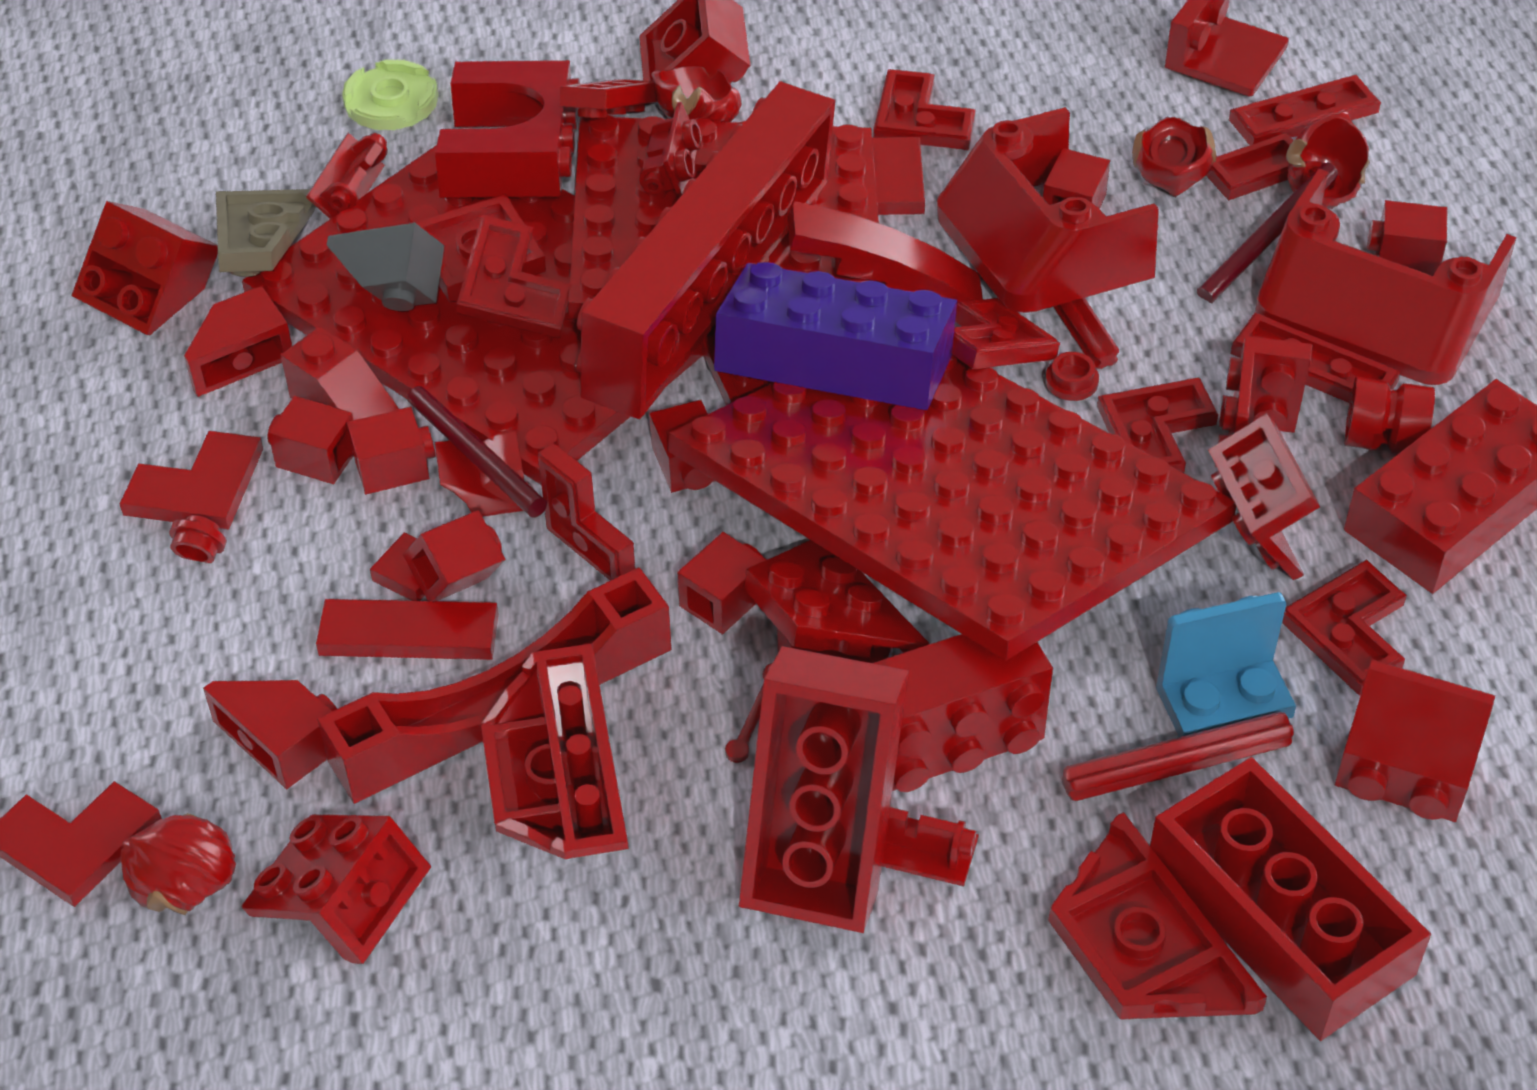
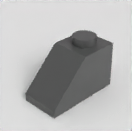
[327,223,444,311]

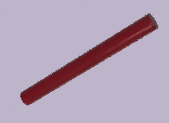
[1197,162,1338,304]
[407,386,547,518]

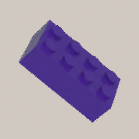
[714,262,957,410]

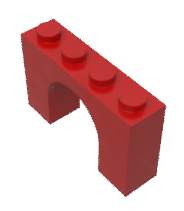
[435,60,580,198]

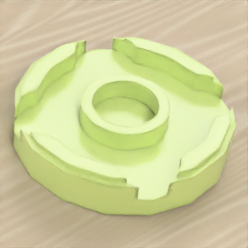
[342,60,438,130]

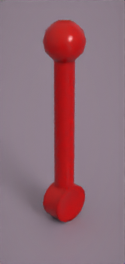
[725,663,772,763]

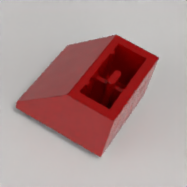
[71,201,218,336]

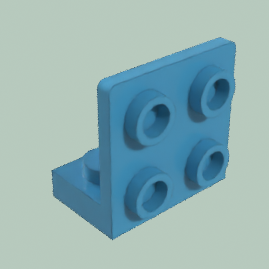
[1156,592,1296,737]

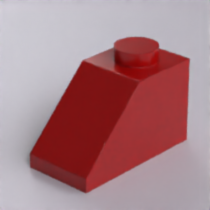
[184,285,292,397]
[280,326,399,420]
[203,680,337,790]

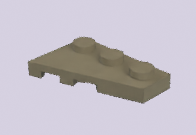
[216,189,316,277]

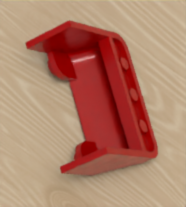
[937,107,1159,313]
[1256,169,1517,385]

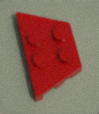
[744,540,929,658]
[1048,812,1267,1020]

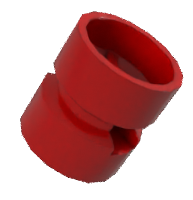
[1344,376,1435,454]

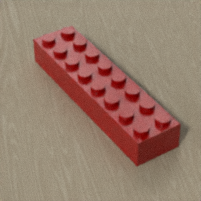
[576,81,836,420]

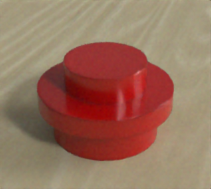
[1045,352,1099,401]
[169,515,227,563]

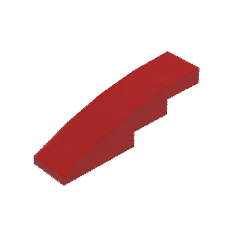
[788,201,983,303]

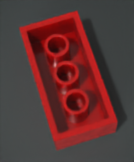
[1344,379,1537,594]
[872,634,1053,792]
[739,646,909,933]
[1150,756,1431,1042]

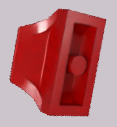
[435,430,524,517]

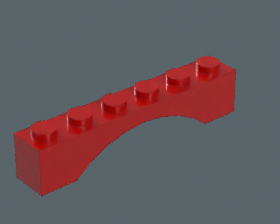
[317,567,672,804]

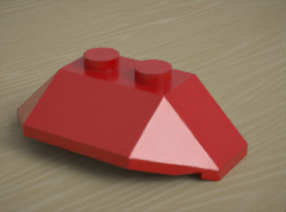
[481,643,629,859]

